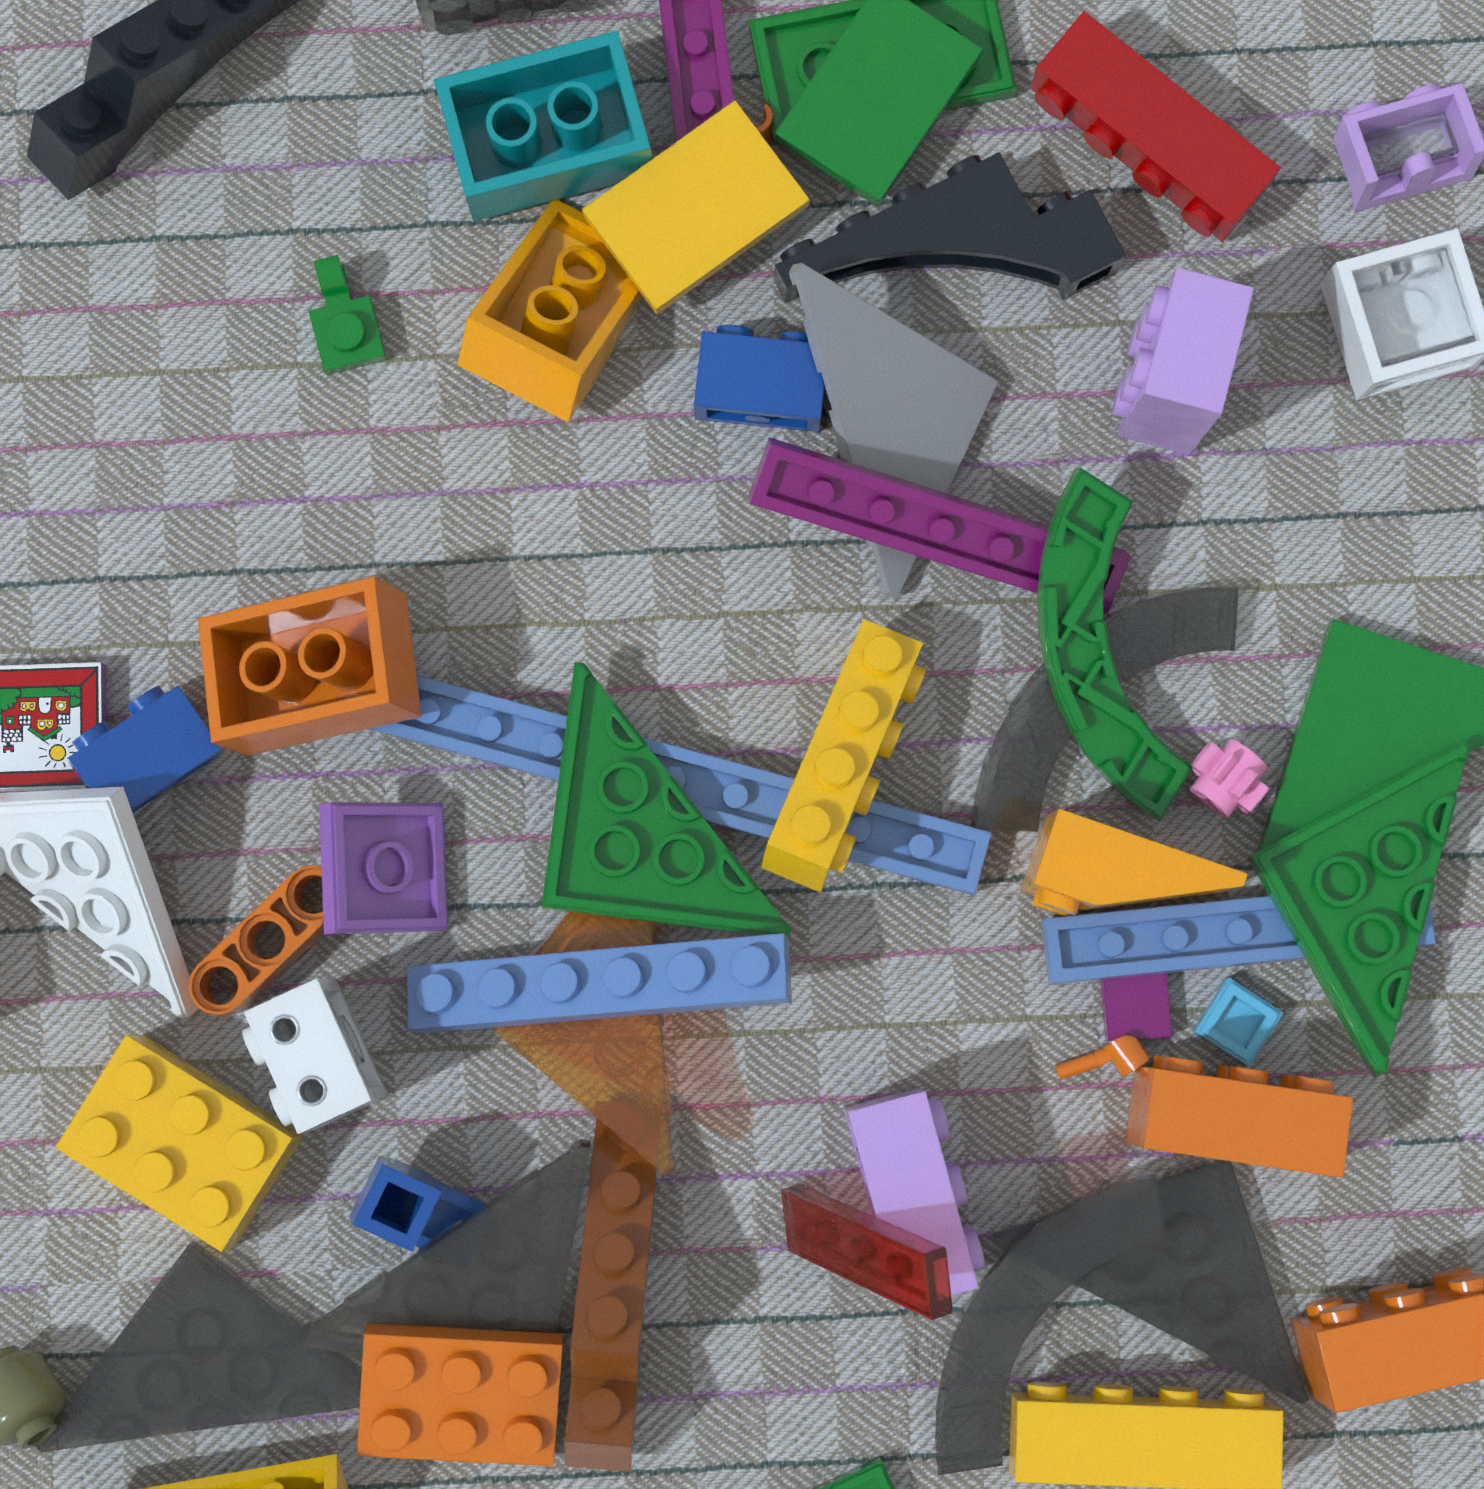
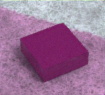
[1100,973,1172,1041]

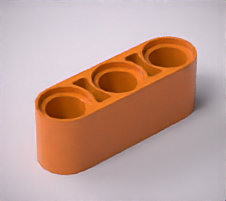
[188,865,324,1015]

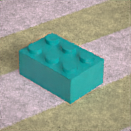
[434,30,652,221]

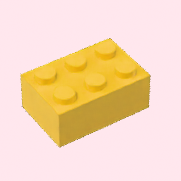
[55,1035,304,1252]

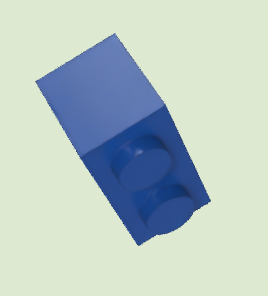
[694,325,824,433]
[68,685,222,813]

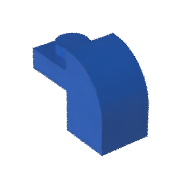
[349,1156,494,1269]

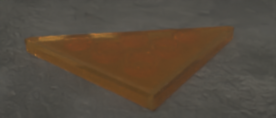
[490,912,676,1177]

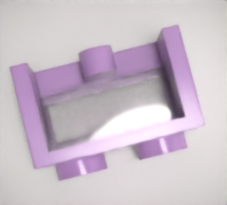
[1333,82,1484,213]

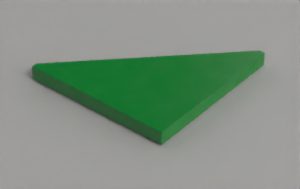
[1257,619,1484,852]
[541,662,791,939]
[1248,740,1470,1077]

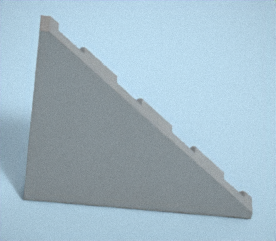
[789,263,999,598]

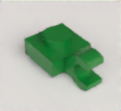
[308,255,388,376]

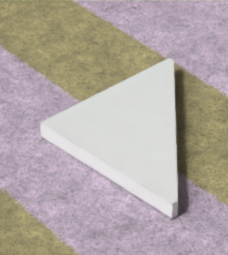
[0,787,198,1018]

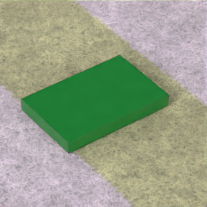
[775,0,983,208]

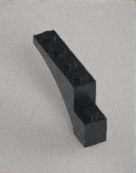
[27,0,300,201]
[774,152,1126,303]

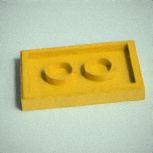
[582,101,810,314]

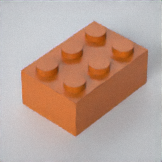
[198,576,422,756]
[1125,1056,1353,1178]
[1290,1267,1484,1413]

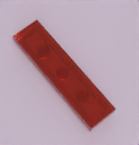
[781,1184,953,1320]

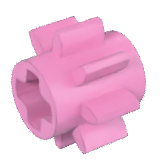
[1190,739,1270,819]

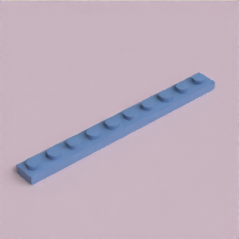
[368,675,991,896]

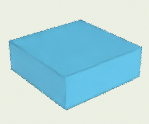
[1192,978,1283,1067]

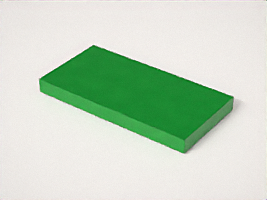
[749,0,1017,145]

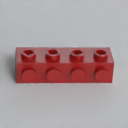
[1030,11,1281,243]

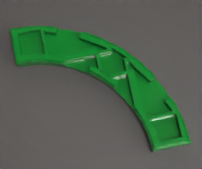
[1037,467,1193,821]

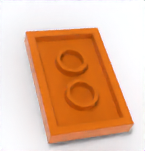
[357,1323,563,1466]

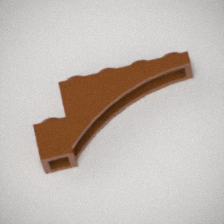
[564,1102,663,1472]

